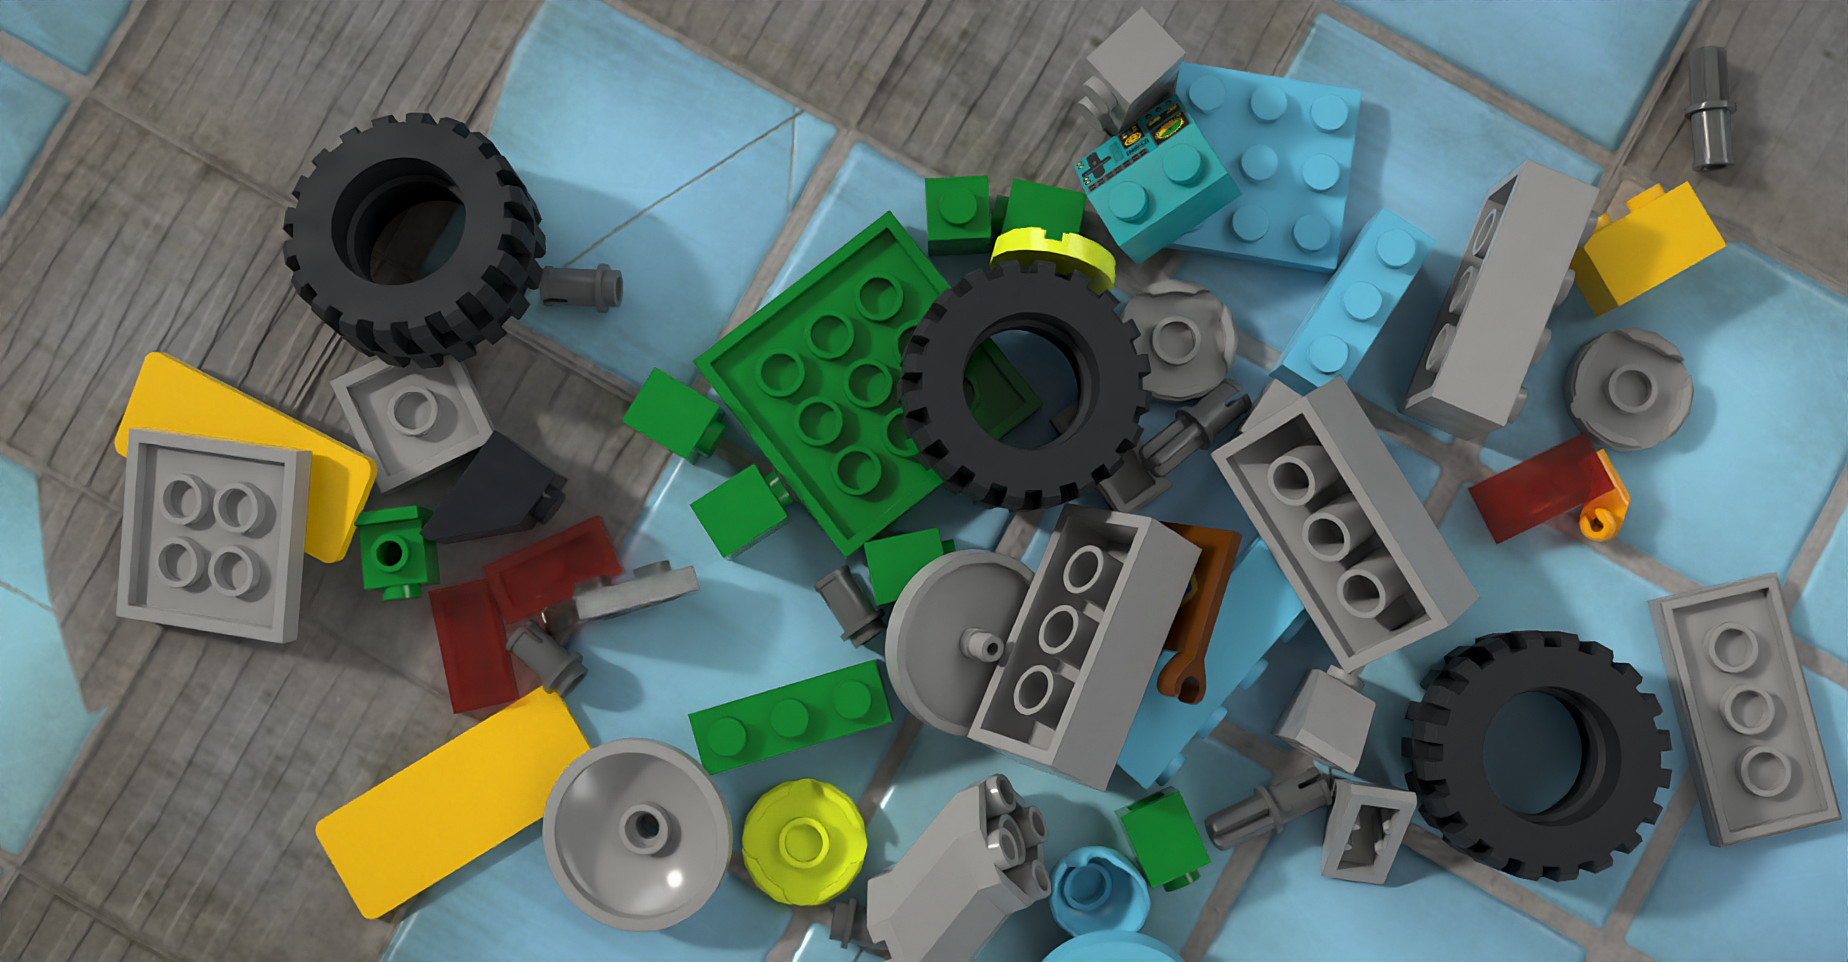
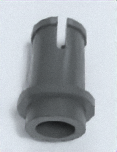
[540,263,623,313]
[814,565,887,649]
[506,618,588,698]
[829,897,889,951]

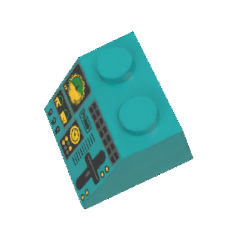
[1074,94,1242,265]

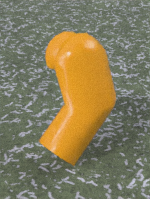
[1575,448,1631,542]

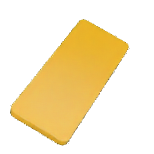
[114,352,378,563]
[315,685,592,919]

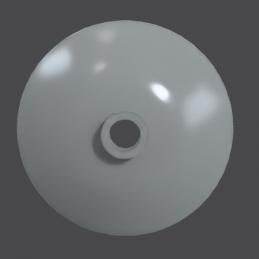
[543,737,733,932]

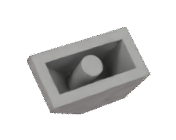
[1270,665,1376,774]

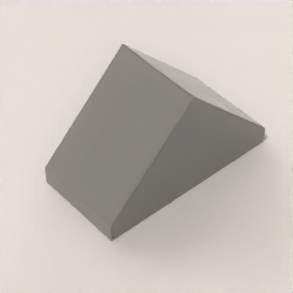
[1320,777,1417,885]

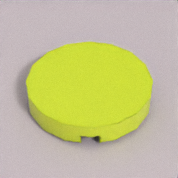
[990,227,1116,295]
[742,777,868,906]

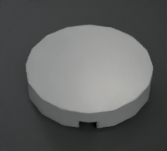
[1119,279,1238,404]
[1563,327,1694,452]

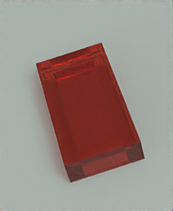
[428,577,520,714]

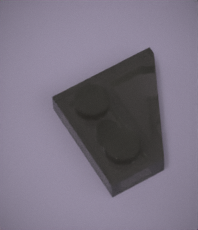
[541,560,700,636]

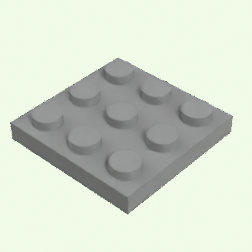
[116,428,312,644]

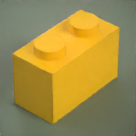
[1569,181,1727,318]

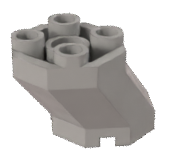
[867,773,1051,962]

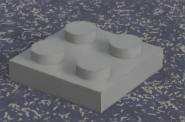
[330,354,496,496]

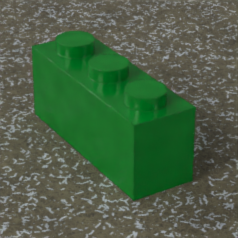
[688,658,894,776]

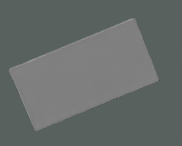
[1647,572,1842,848]

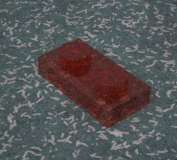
[1467,432,1615,544]
[482,515,626,624]

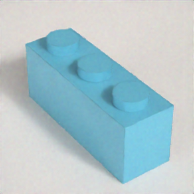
[1269,207,1437,397]

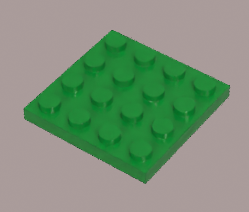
[692,210,1043,559]

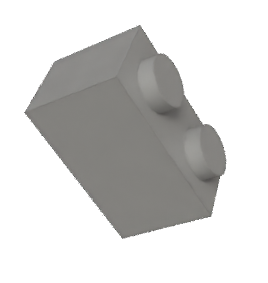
[1075,7,1186,136]

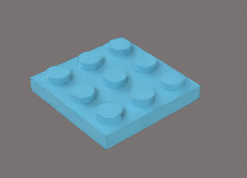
[1164,62,1362,274]

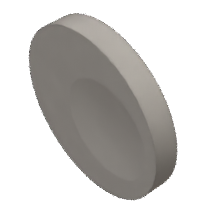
[885,549,1035,737]

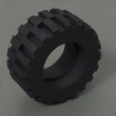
[282,113,546,369]
[897,259,1152,513]
[1401,630,1672,882]

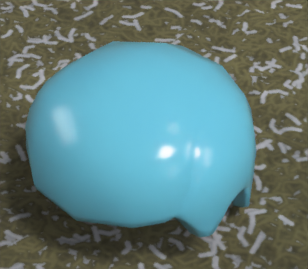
[1046,845,1151,938]

